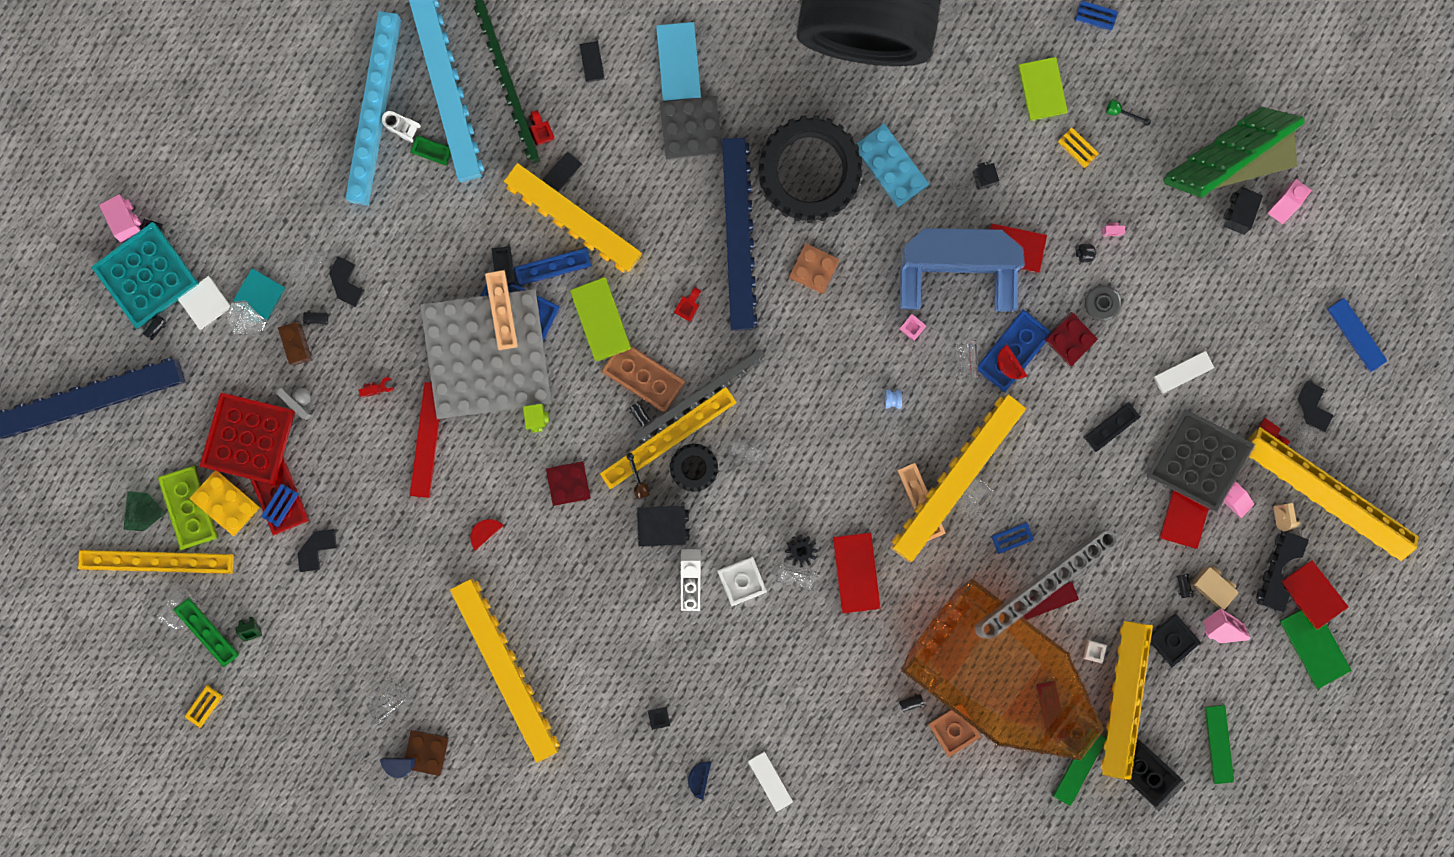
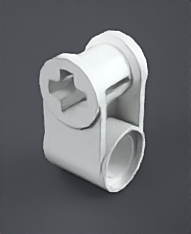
[382,111,421,143]

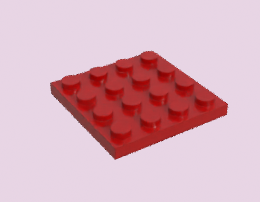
[199,392,295,485]

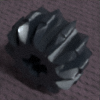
[785,535,818,567]

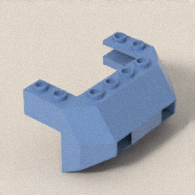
[899,228,1025,312]

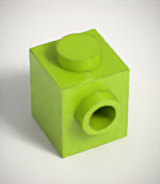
[523,404,550,433]

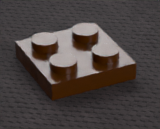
[405,730,449,776]

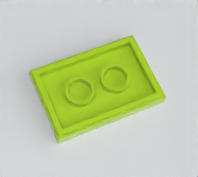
[1018,57,1068,121]

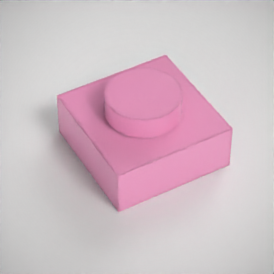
[1102,223,1125,236]
[899,314,926,341]

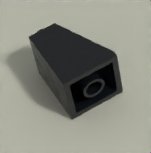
[637,506,690,547]

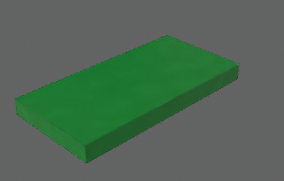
[1279,609,1352,689]

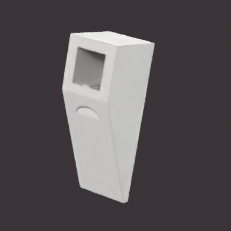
[681,549,701,611]

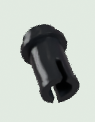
[303,310,328,326]
[143,315,167,341]
[629,402,651,427]
[1176,574,1194,598]
[899,693,925,713]

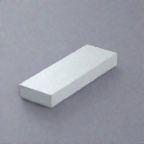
[1154,351,1214,394]
[748,751,793,812]

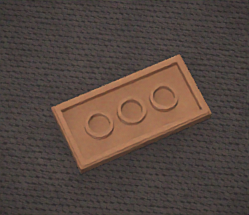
[601,346,686,413]

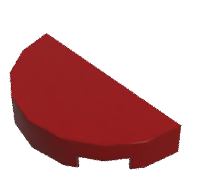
[997,344,1027,379]
[470,519,504,551]

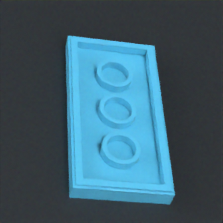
[656,22,701,102]

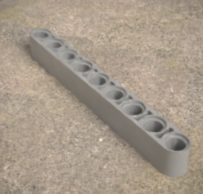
[975,531,1117,638]

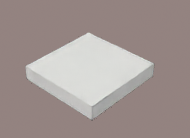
[178,276,232,329]
[717,556,767,606]

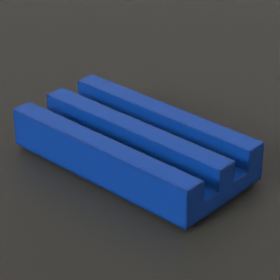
[1075,1,1118,31]
[261,484,299,527]
[991,522,1034,554]

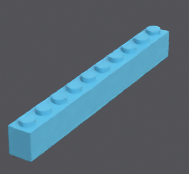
[409,0,485,183]
[345,11,402,206]

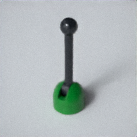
[1105,99,1151,126]

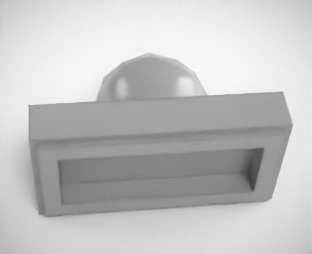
[276,388,312,420]

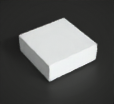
[1083,640,1107,663]

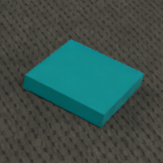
[233,269,286,321]

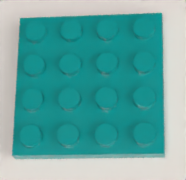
[91,222,199,329]

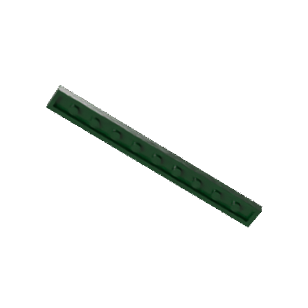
[473,0,540,164]

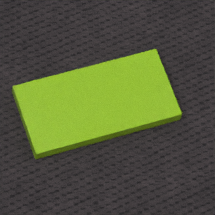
[570,277,632,362]
[157,465,218,550]

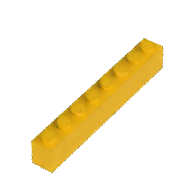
[504,163,642,273]
[1101,621,1153,780]

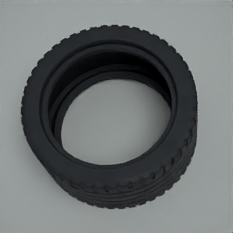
[796,0,941,67]

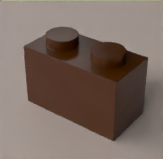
[278,322,312,366]

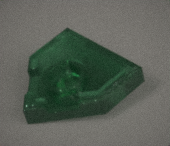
[123,491,166,531]

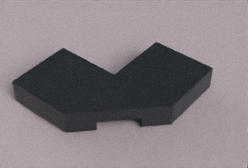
[329,256,364,307]
[1297,381,1334,432]
[297,529,337,572]

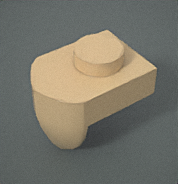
[1273,503,1301,532]

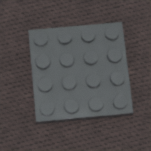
[1147,409,1256,513]

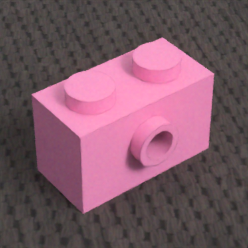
[99,194,141,243]

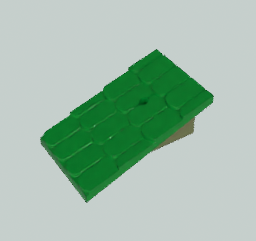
[1163,107,1305,198]

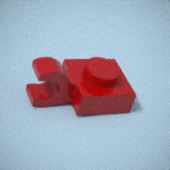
[528,110,555,146]
[673,287,702,322]
[358,377,395,398]
[1254,418,1290,445]

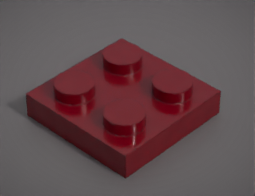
[1044,312,1098,367]
[546,461,591,506]

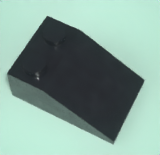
[1126,740,1185,811]

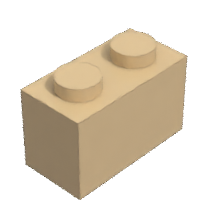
[1190,566,1239,610]

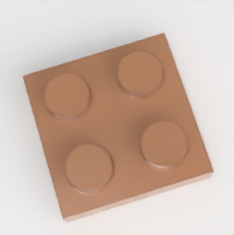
[789,243,840,294]
[927,703,981,757]

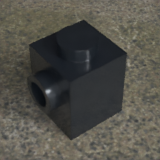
[973,162,1000,190]

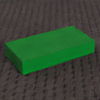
[410,135,451,166]

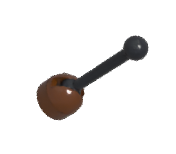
[626,453,650,499]

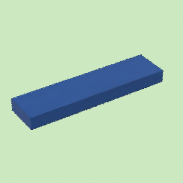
[513,247,592,286]
[1327,298,1387,372]

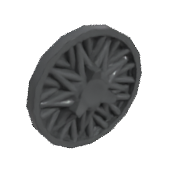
[1085,285,1121,321]

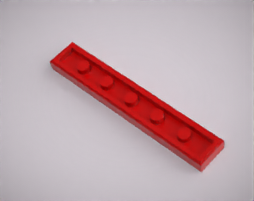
[410,382,440,498]

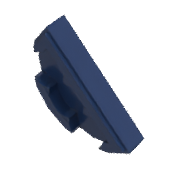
[380,758,415,779]
[688,762,711,800]

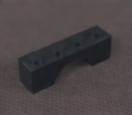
[1256,531,1309,612]

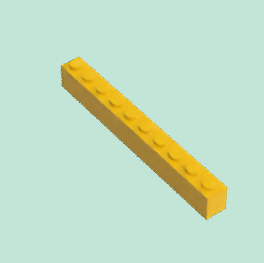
[890,394,1027,562]
[1247,427,1419,561]
[450,578,560,763]

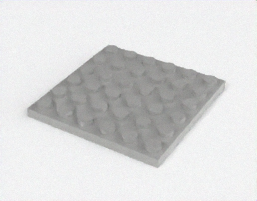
[420,289,552,419]

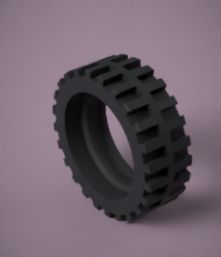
[758,115,862,223]

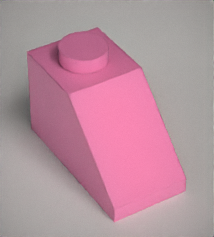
[1267,179,1312,224]
[1224,481,1254,518]
[1203,608,1250,643]

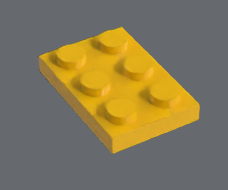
[189,471,261,537]

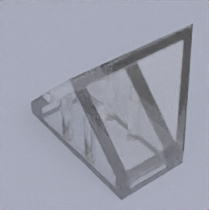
[226,301,266,337]

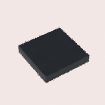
[1150,613,1201,668]

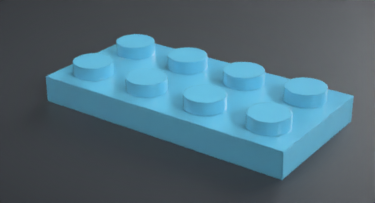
[857,124,930,208]

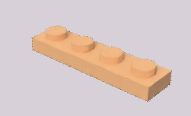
[485,270,518,350]
[897,463,946,541]

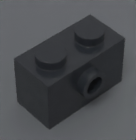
[1223,187,1263,235]

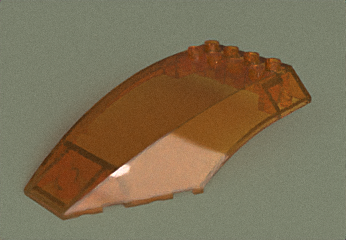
[901,578,1104,760]

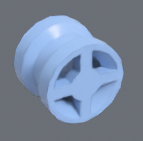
[885,389,902,409]

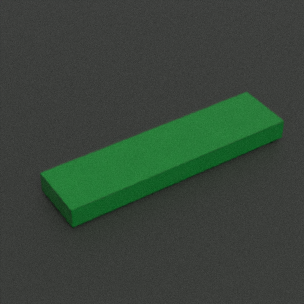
[173,597,239,668]
[1205,705,1234,784]
[1053,729,1107,806]

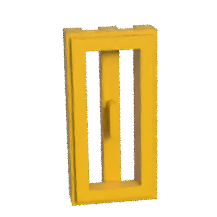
[1058,127,1099,168]
[184,685,223,728]

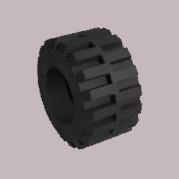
[670,443,718,492]

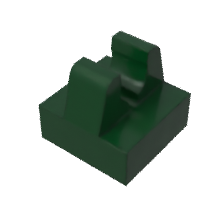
[235,617,262,642]

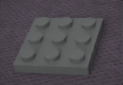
[659,96,723,160]

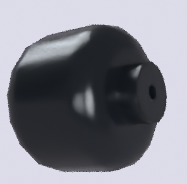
[1076,244,1096,263]

